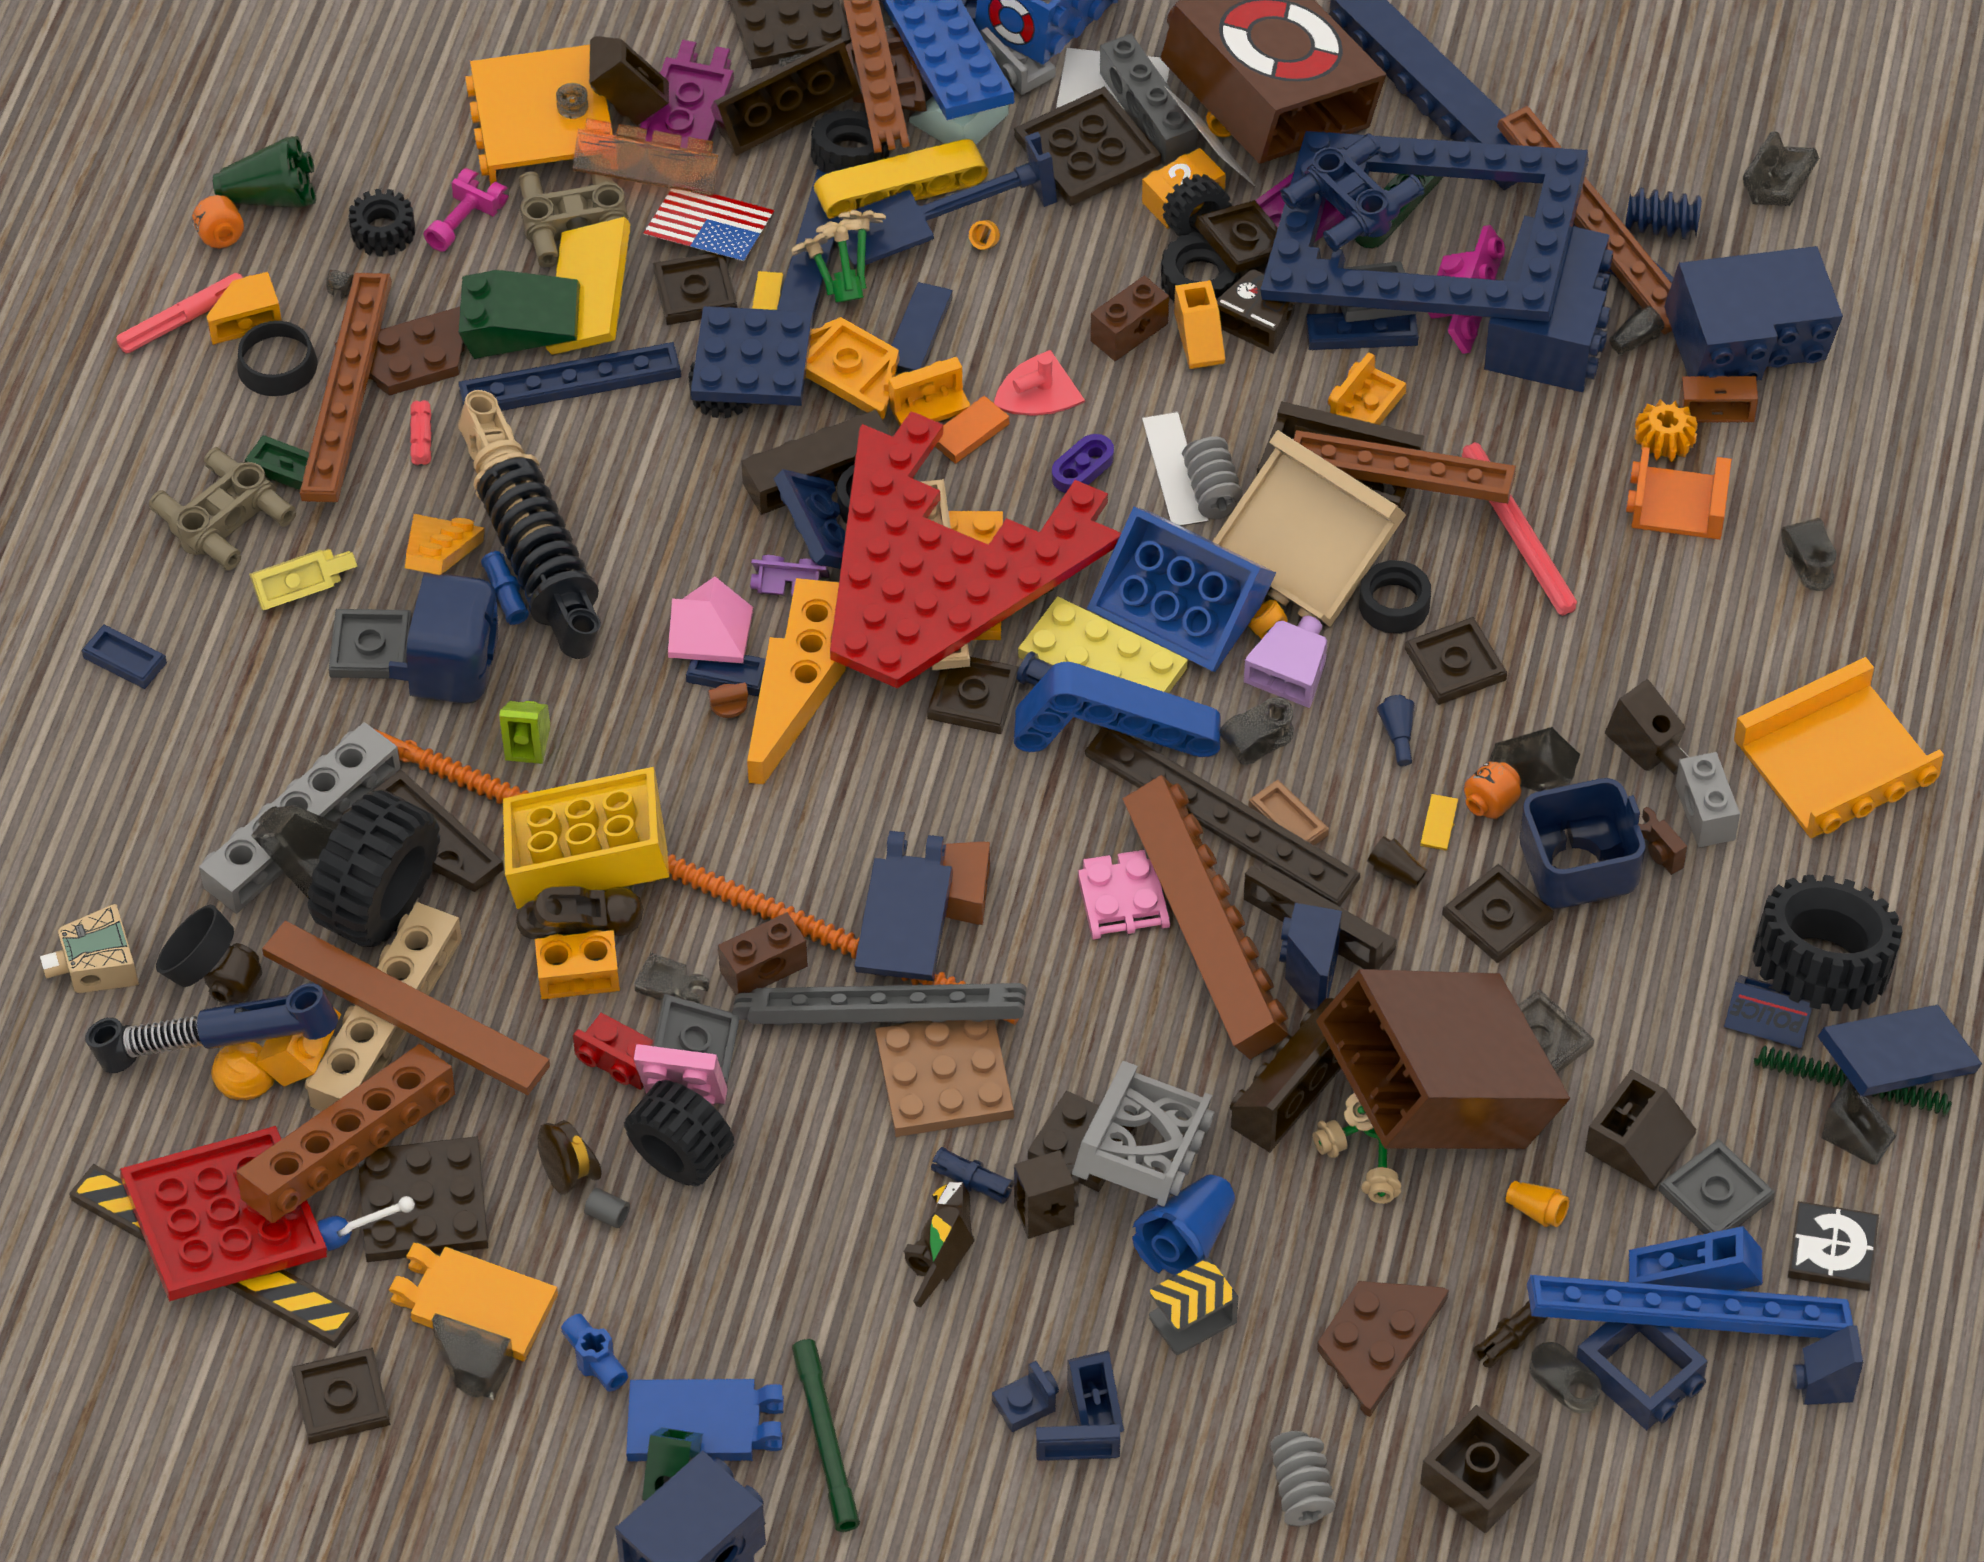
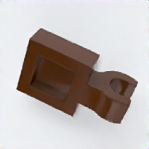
[1639,807,1687,875]

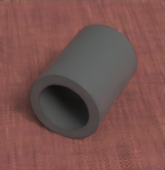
[584,1188,630,1228]

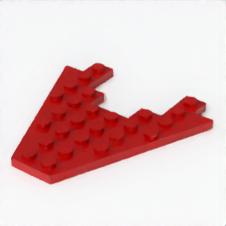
[830,411,1121,688]

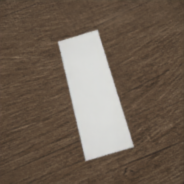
[1142,412,1209,526]

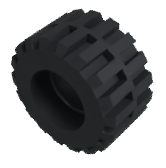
[624,1080,734,1187]

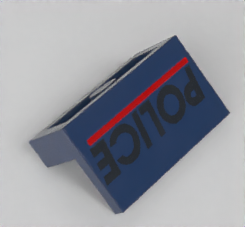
[1724,975,1813,1048]

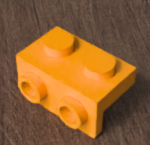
[1328,352,1406,425]
[889,356,970,426]

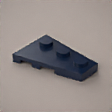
[773,469,845,569]

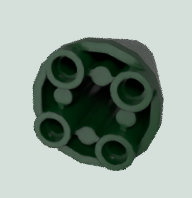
[213,136,316,208]

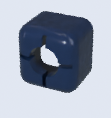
[389,572,498,704]
[1519,778,1646,909]

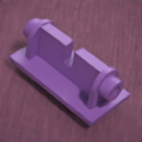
[750,555,830,596]

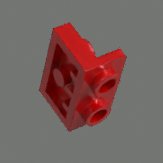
[573,1012,653,1090]

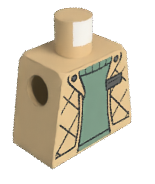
[40,904,139,993]

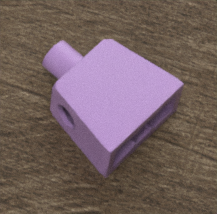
[1244,616,1328,708]

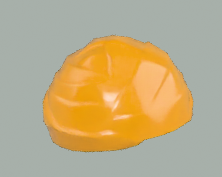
[211,1042,275,1100]

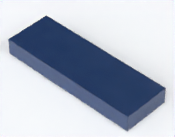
[891,282,953,374]
[1306,313,1419,350]

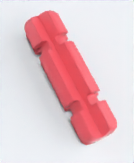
[410,400,431,466]

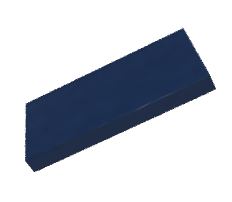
[1818,1005,1982,1097]

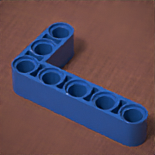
[1014,662,1221,757]

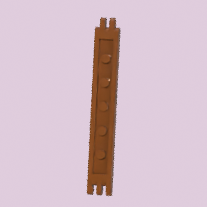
[843,0,910,153]

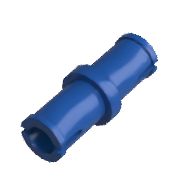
[481,551,529,625]

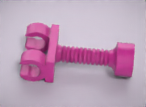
[423,168,509,252]

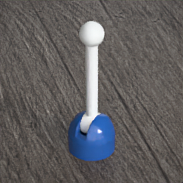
[317,1196,415,1251]

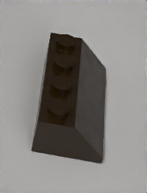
[710,38,861,156]
[1230,998,1341,1153]

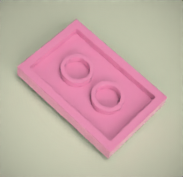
[634,1044,727,1106]

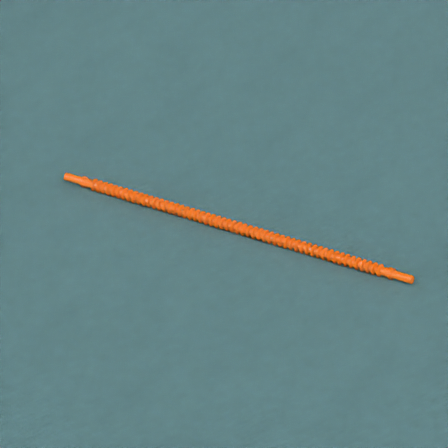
[373,728,1019,1025]

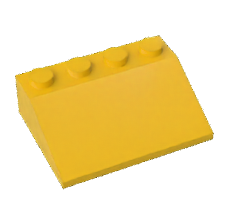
[503,767,669,909]

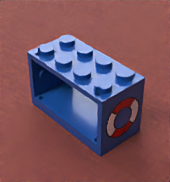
[975,0,1118,65]

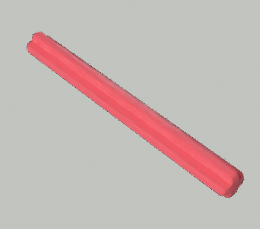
[1462,442,1577,616]

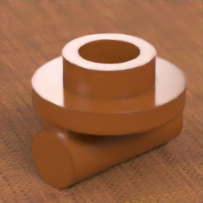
[708,682,748,718]

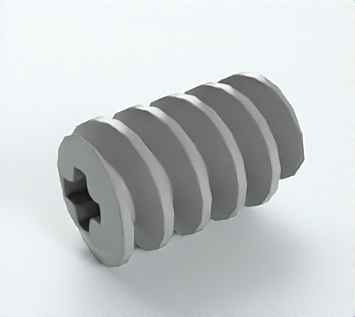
[1181,437,1243,519]
[1270,1431,1336,1526]

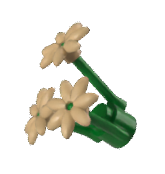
[792,210,886,303]

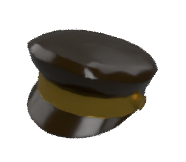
[537,1120,602,1195]

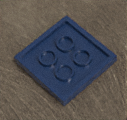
[691,306,813,406]

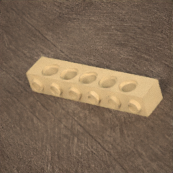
[305,902,462,1111]

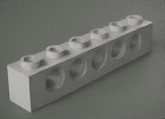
[199,722,401,914]

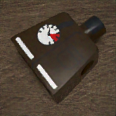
[1216,270,1295,354]

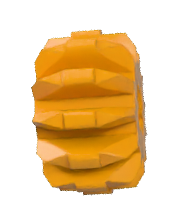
[1635,399,1697,463]

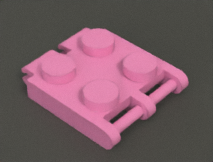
[1078,850,1170,940]

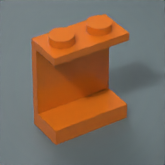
[1626,447,1732,540]

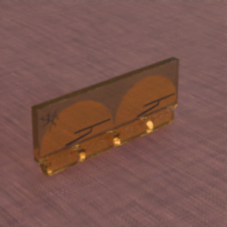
[572,118,719,196]

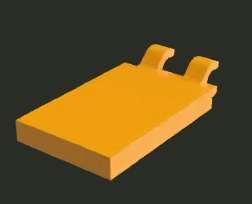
[389,1243,558,1362]

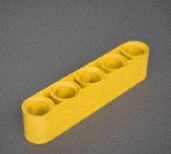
[814,139,989,219]

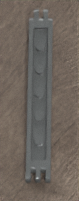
[732,983,1027,1025]

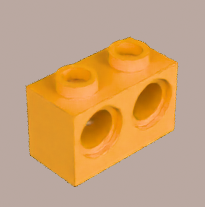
[535,930,620,1000]

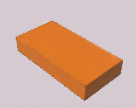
[935,396,1009,464]

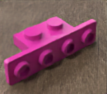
[1427,225,1505,354]

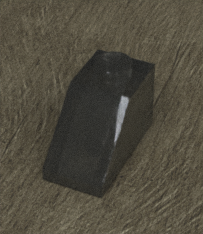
[1489,727,1581,792]
[432,1313,514,1400]

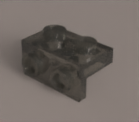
[1743,132,1820,206]

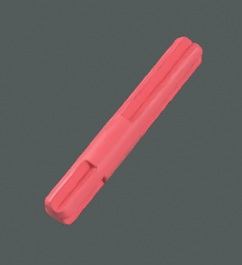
[116,273,243,353]

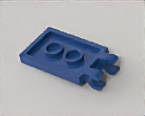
[626,1379,784,1461]

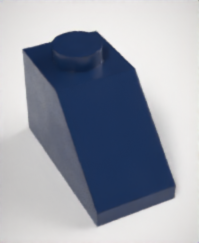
[1793,1325,1863,1405]

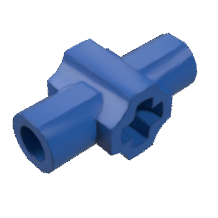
[561,1314,628,1392]

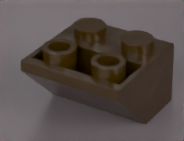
[589,36,669,125]
[1585,1070,1696,1191]

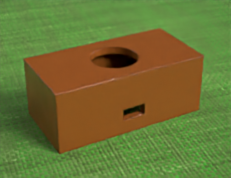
[1679,376,1758,422]

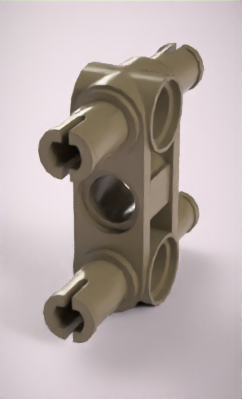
[519,159,630,267]
[149,447,296,571]

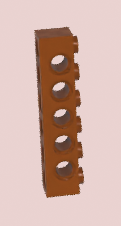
[236,1044,455,1223]

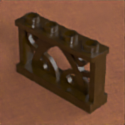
[1256,401,1424,511]

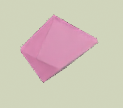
[668,576,753,663]

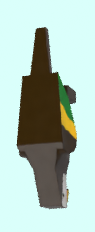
[903,1182,975,1307]

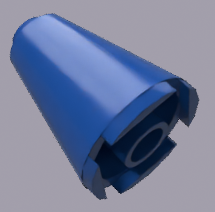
[1132,1175,1235,1276]

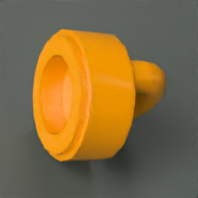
[1248,600,1288,639]

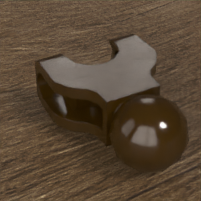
[516,886,644,939]

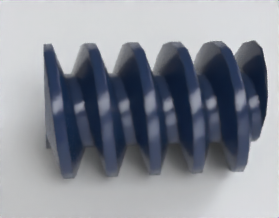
[1625,187,1702,240]

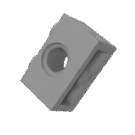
[1675,752,1740,848]

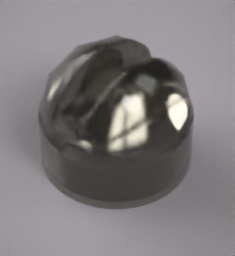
[326,270,354,299]

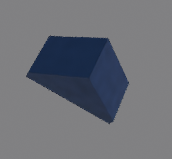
[1067,1350,1124,1432]

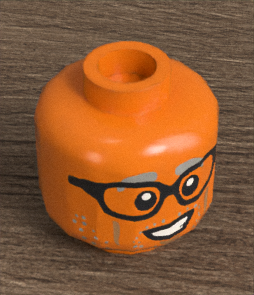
[192,195,244,249]
[1464,762,1521,819]

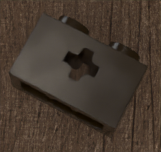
[1014,1150,1079,1239]

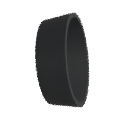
[237,321,318,396]
[156,905,234,987]

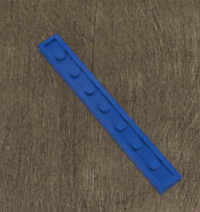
[1527,1275,1853,1338]

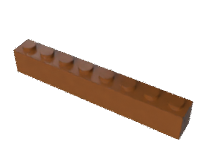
[1122,775,1290,1059]

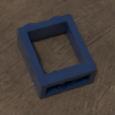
[1575,1322,1708,1431]

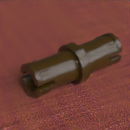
[1473,1301,1548,1368]

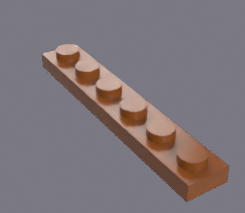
[1294,430,1516,504]

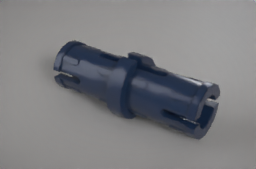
[931,1147,1014,1204]

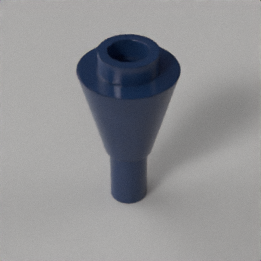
[1377,695,1415,766]

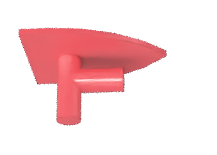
[994,350,1085,416]

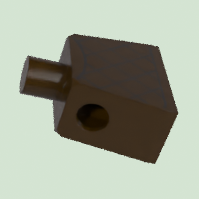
[1605,679,1689,775]

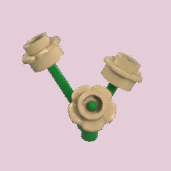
[1312,1093,1401,1204]

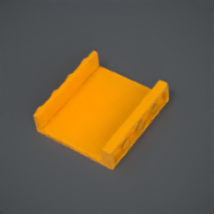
[465,45,618,185]
[1734,657,1944,839]

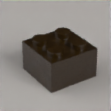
[1420,1405,1542,1534]

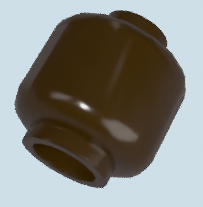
[204,943,263,1004]

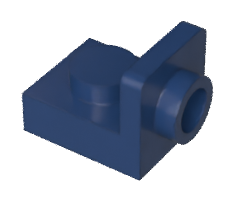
[992,1361,1059,1432]

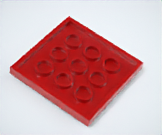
[120,1126,327,1301]

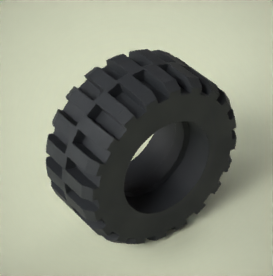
[307,790,440,947]

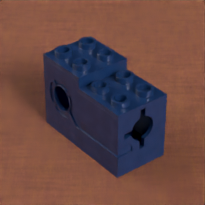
[1484,215,1614,393]
[1664,246,1843,381]
[615,1450,766,1562]

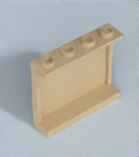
[1206,430,1406,627]

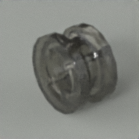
[556,83,589,119]

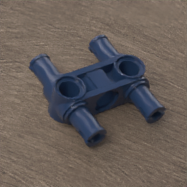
[1280,133,1425,252]

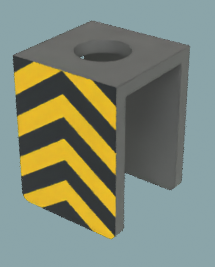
[1149,1257,1239,1355]

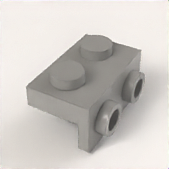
[980,27,1056,95]

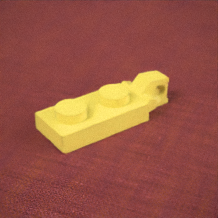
[249,549,357,610]

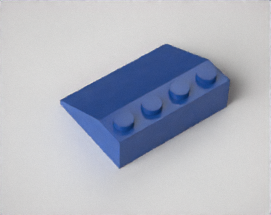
[1087,506,1276,672]

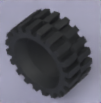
[1753,875,1903,1011]

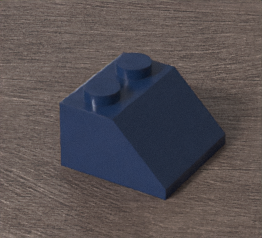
[1279,903,1342,1010]

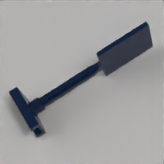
[830,132,1057,269]

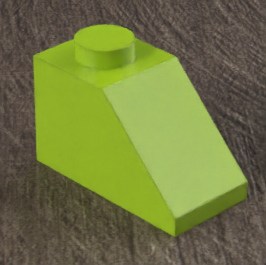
[499,701,550,764]

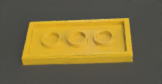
[546,217,631,355]

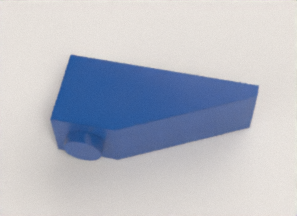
[1629,1226,1763,1290]

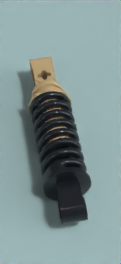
[458,390,601,659]

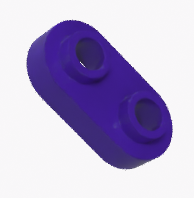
[1052,434,1114,493]

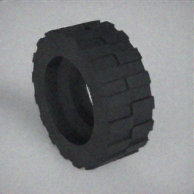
[811,109,889,173]
[1161,232,1240,303]

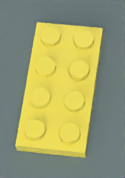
[1018,596,1188,693]

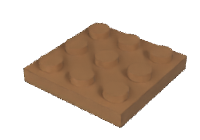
[875,1020,1014,1137]

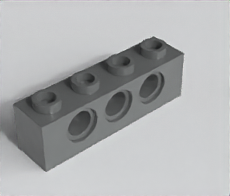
[1100,33,1198,167]

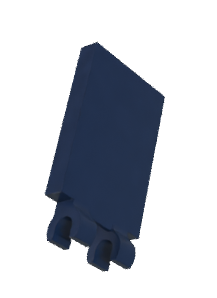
[854,831,953,981]

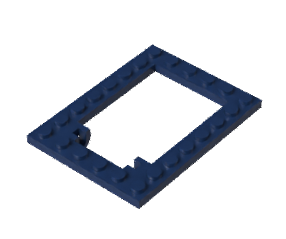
[1260,131,1589,322]

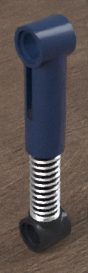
[85,983,338,1073]

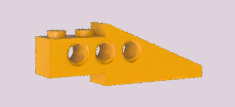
[747,578,846,784]

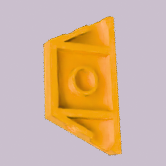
[806,317,899,420]

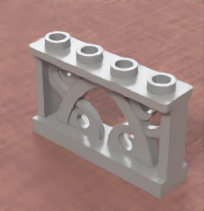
[1072,1061,1215,1207]

